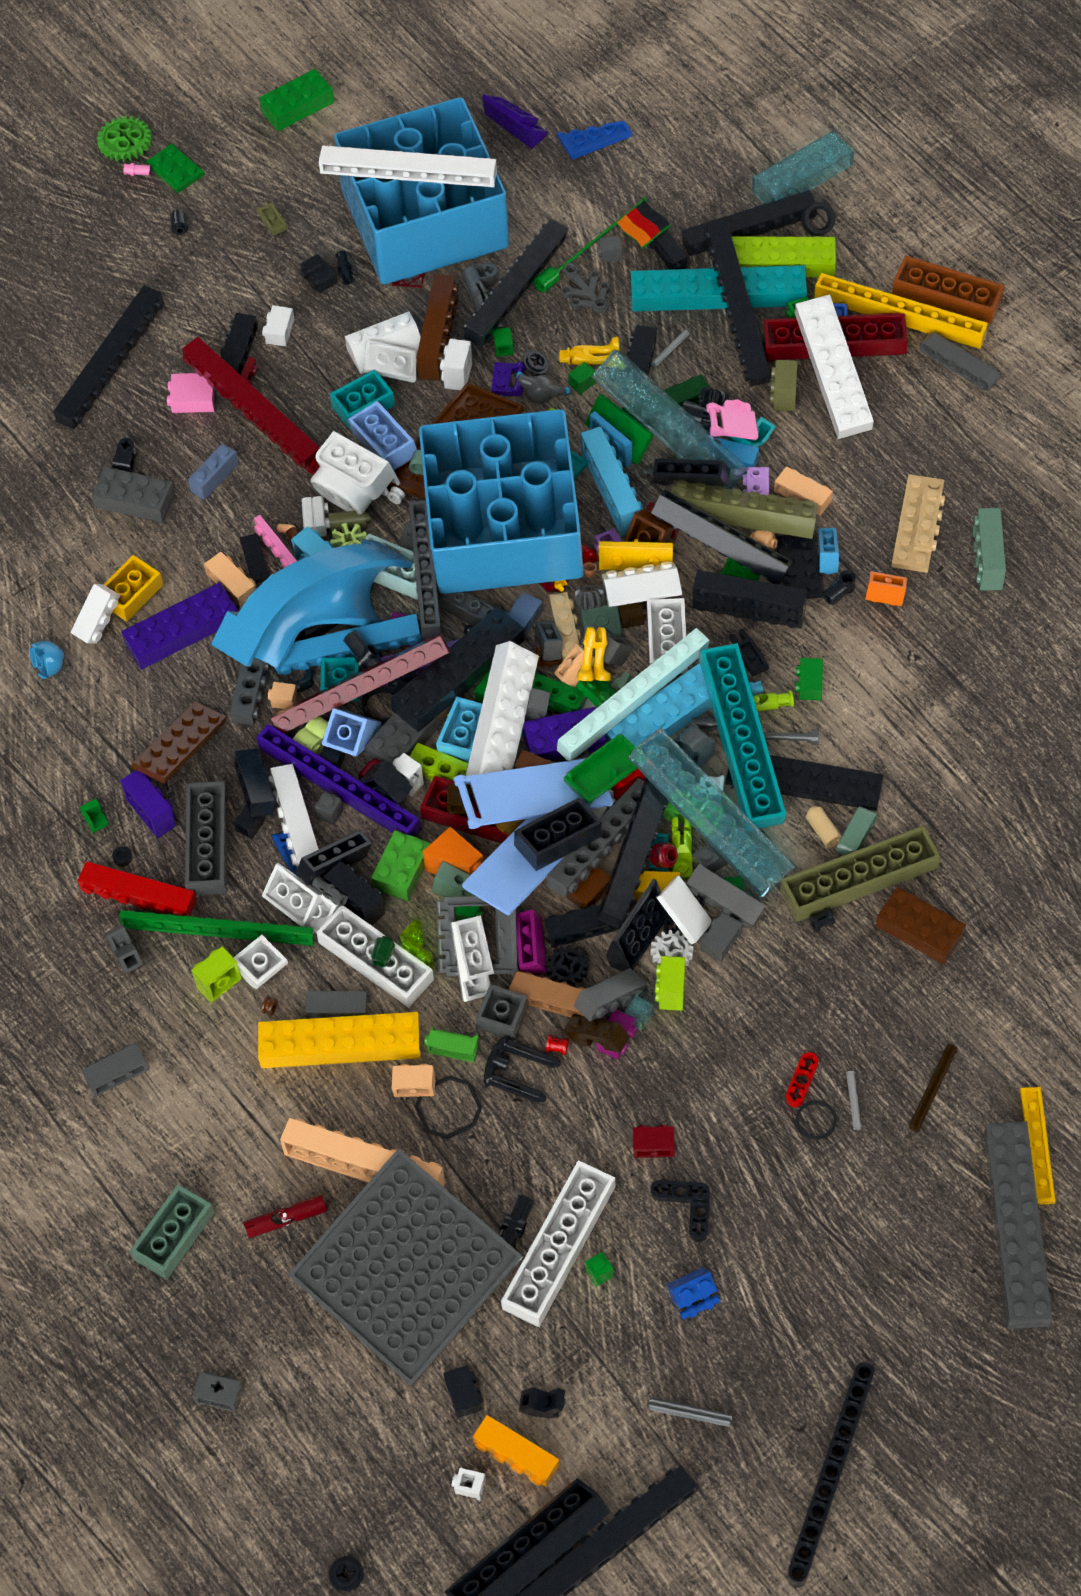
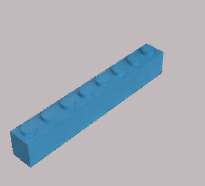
[275,614,423,675]

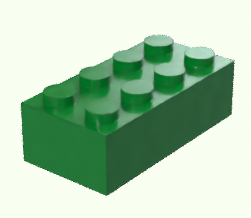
[259,69,335,132]

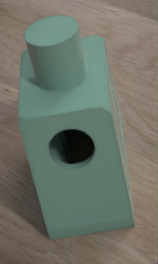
[432,861,474,897]

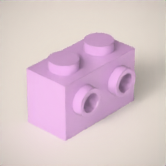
[743,467,769,495]

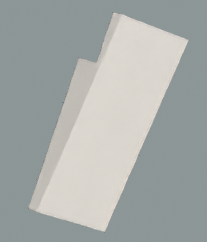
[262,863,339,934]
[451,916,494,1002]

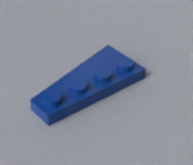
[557,121,632,160]

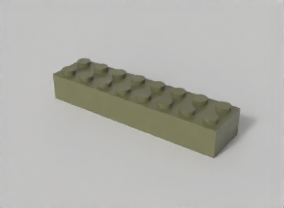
[671,480,818,539]
[780,826,941,922]

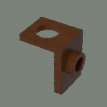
[535,638,563,666]

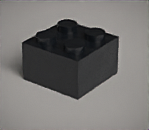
[359,761,413,804]

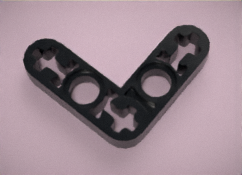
[650,1180,710,1242]

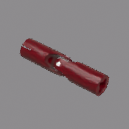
[243,1194,327,1239]

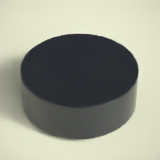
[112,846,133,867]

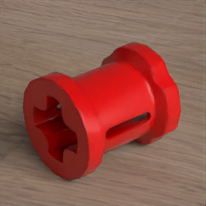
[546,1035,569,1056]

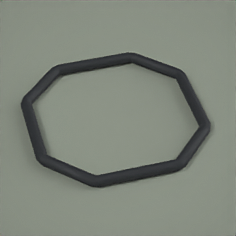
[415,1076,482,1138]

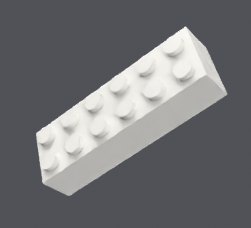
[316,906,434,1008]

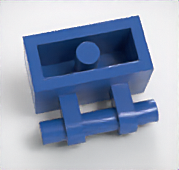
[666,1267,720,1320]

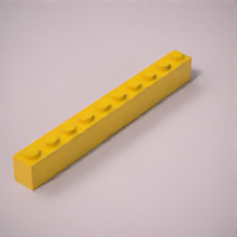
[814,273,988,349]

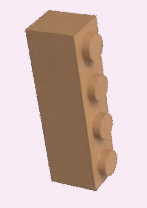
[509,971,585,1017]

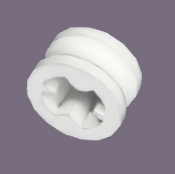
[387,487,405,504]

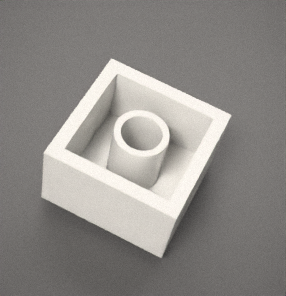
[440,339,473,390]

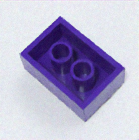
[120,770,176,839]

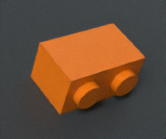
[865,571,907,606]

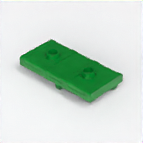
[585,394,654,465]
[564,734,647,805]

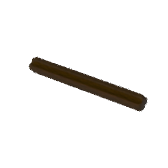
[909,1044,957,1132]

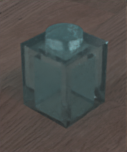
[625,996,653,1030]

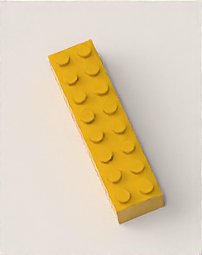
[258,1012,421,1068]

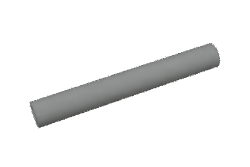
[651,330,690,368]
[846,1071,861,1130]

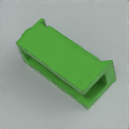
[424,1027,480,1063]

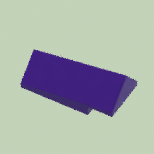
[482,94,549,149]

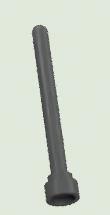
[763,729,819,745]

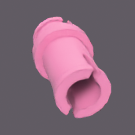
[124,163,150,176]

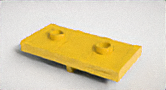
[599,539,673,571]

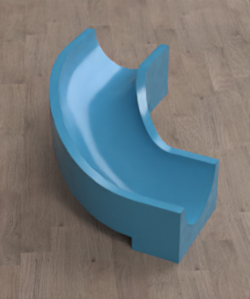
[211,539,414,669]

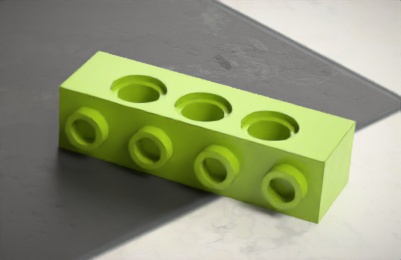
[409,743,469,782]

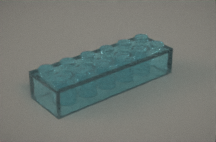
[752,131,854,204]

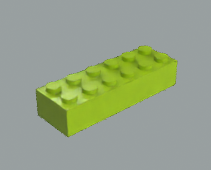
[732,237,836,277]

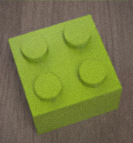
[191,946,242,1003]
[655,956,685,1011]

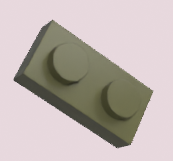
[257,202,288,236]

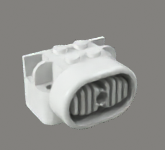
[311,431,400,514]

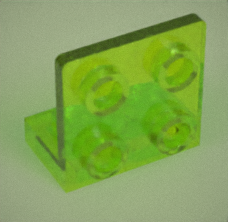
[400,918,435,972]

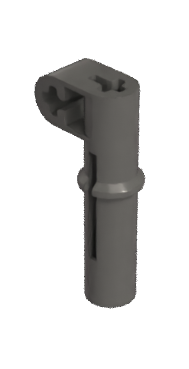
[461,263,504,337]

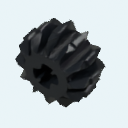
[699,387,729,406]

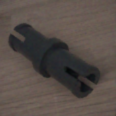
[335,251,353,285]

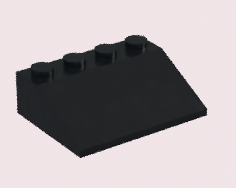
[606,879,669,971]

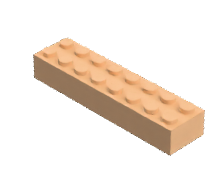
[280,1118,445,1187]

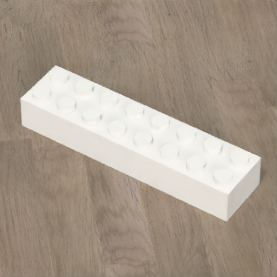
[795,294,874,439]
[466,641,539,784]
[501,1160,615,1327]

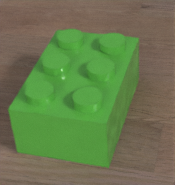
[371,830,430,901]

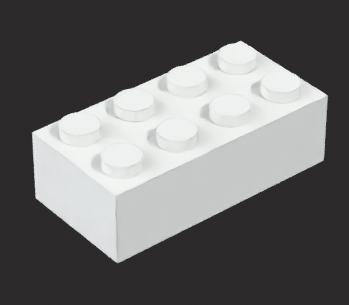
[647,598,688,674]

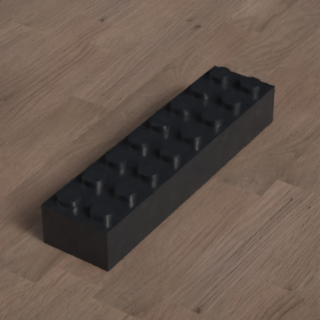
[391,607,525,732]
[444,1477,610,1596]

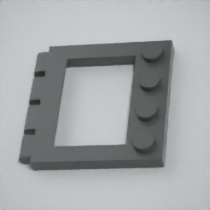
[436,895,517,976]

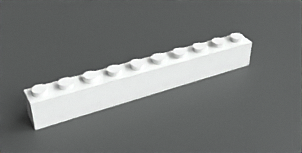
[319,146,497,187]

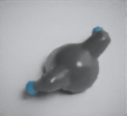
[516,372,570,403]

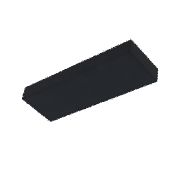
[239,533,269,584]

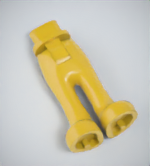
[559,337,620,368]

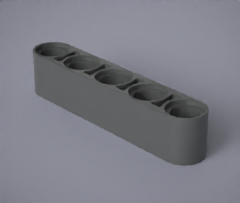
[919,332,1000,391]

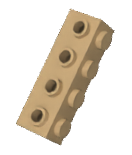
[549,592,583,660]

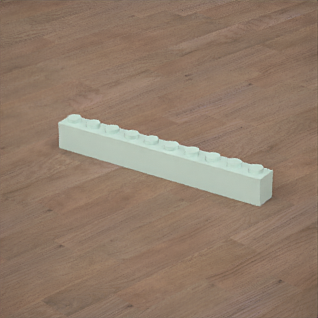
[557,628,710,761]

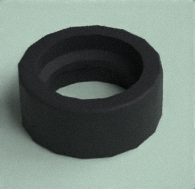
[801,202,836,236]

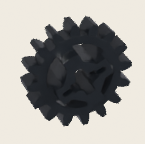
[546,945,589,987]

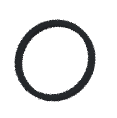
[796,1101,837,1140]

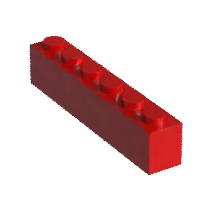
[78,861,197,916]

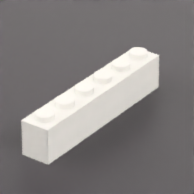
[268,764,318,867]

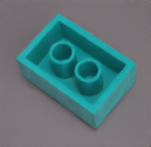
[330,369,395,430]

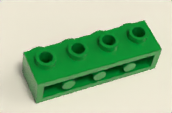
[532,673,587,714]

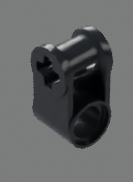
[112,438,136,472]

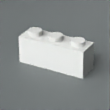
[70,584,120,644]

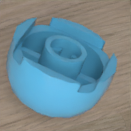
[29,641,64,679]

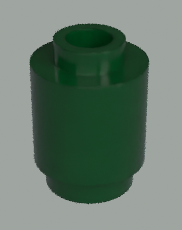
[370,936,395,967]

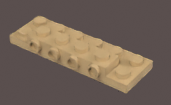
[891,474,945,573]

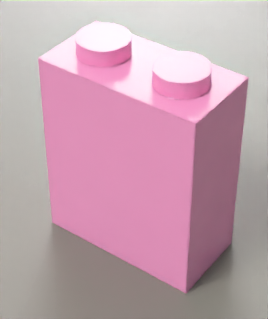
[167,373,215,413]

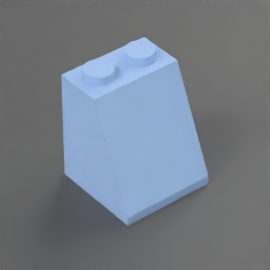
[321,708,382,756]

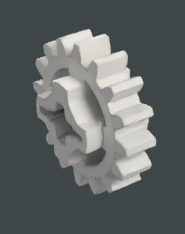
[650,930,693,966]

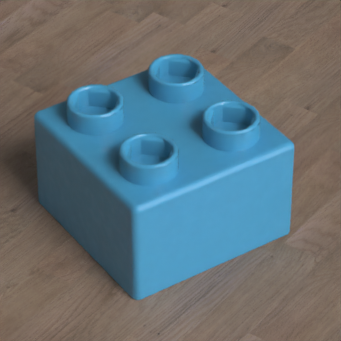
[334,97,509,284]
[419,409,584,594]

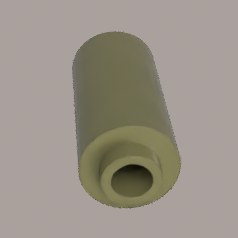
[329,510,370,531]

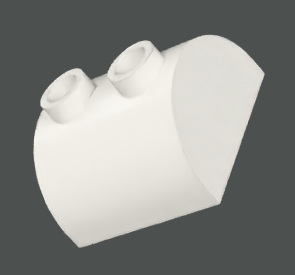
[233,935,288,989]

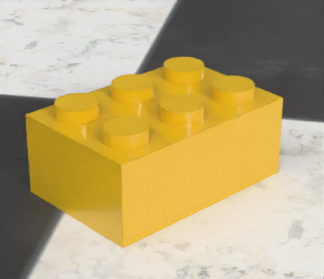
[103,555,163,622]

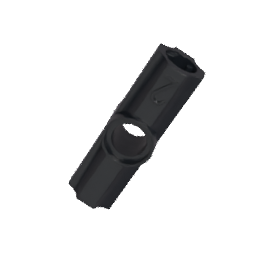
[343,630,381,669]
[499,1195,534,1248]

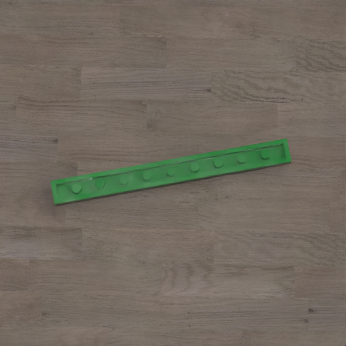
[119,910,315,946]

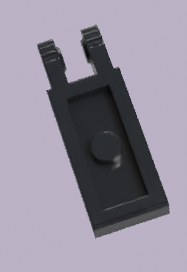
[729,629,769,677]

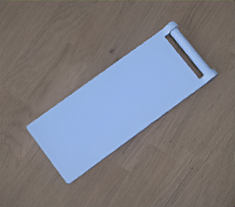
[454,759,613,829]
[462,817,600,915]

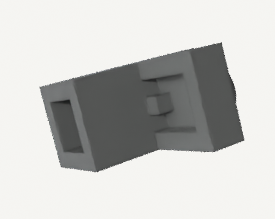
[105,924,143,974]

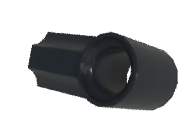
[822,570,856,605]

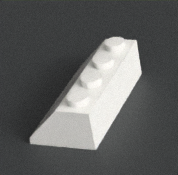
[345,312,421,374]
[602,561,682,607]

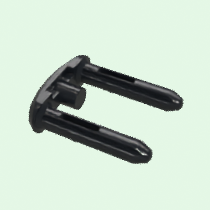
[484,1036,561,1103]

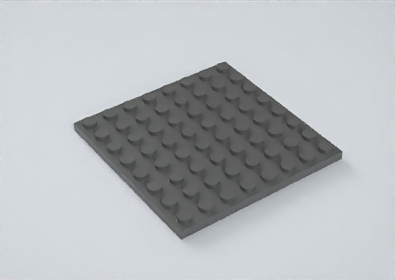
[288,1148,523,1386]

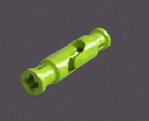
[753,691,794,712]

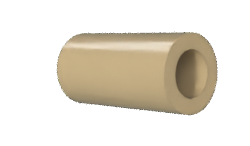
[805,806,842,849]

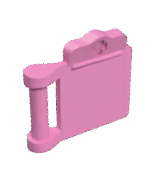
[706,399,758,440]

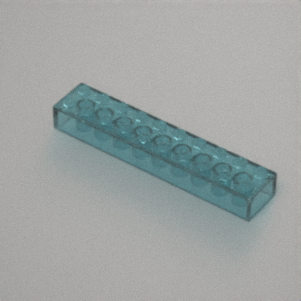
[592,349,749,489]
[628,727,795,898]

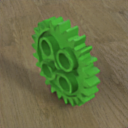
[97,116,152,162]

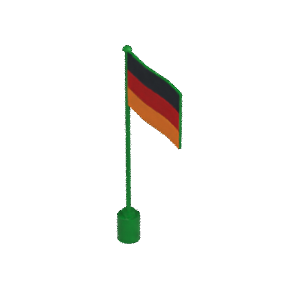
[533,197,670,293]

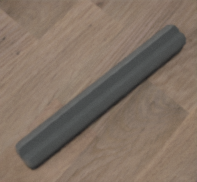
[648,1398,732,1427]

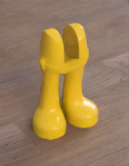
[577,627,611,681]

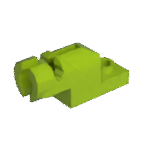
[672,817,693,881]

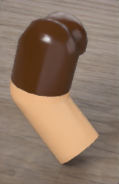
[277,524,299,541]

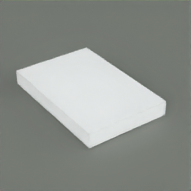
[364,340,417,383]
[657,876,712,945]

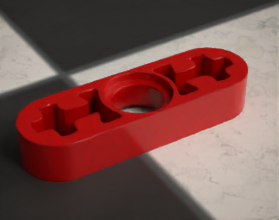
[786,1052,819,1107]

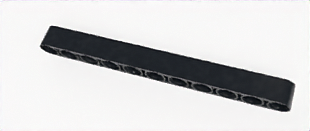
[787,1362,874,1588]

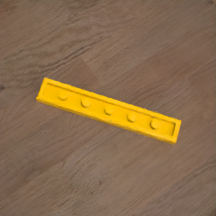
[1020,1087,1056,1205]

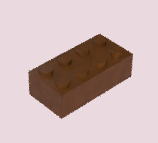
[876,886,966,965]

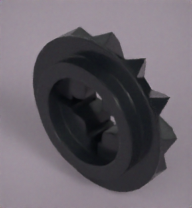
[522,350,549,376]
[329,1556,364,1592]

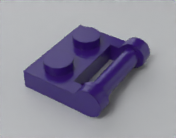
[491,362,526,396]

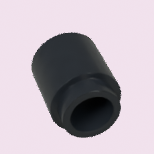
[170,209,188,235]

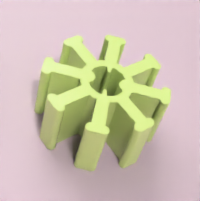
[330,523,367,548]

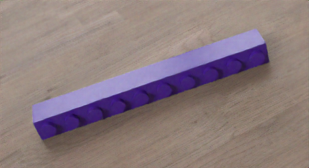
[256,724,421,837]

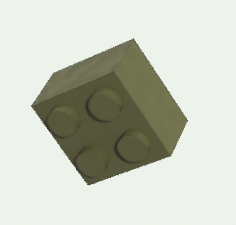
[770,360,797,411]

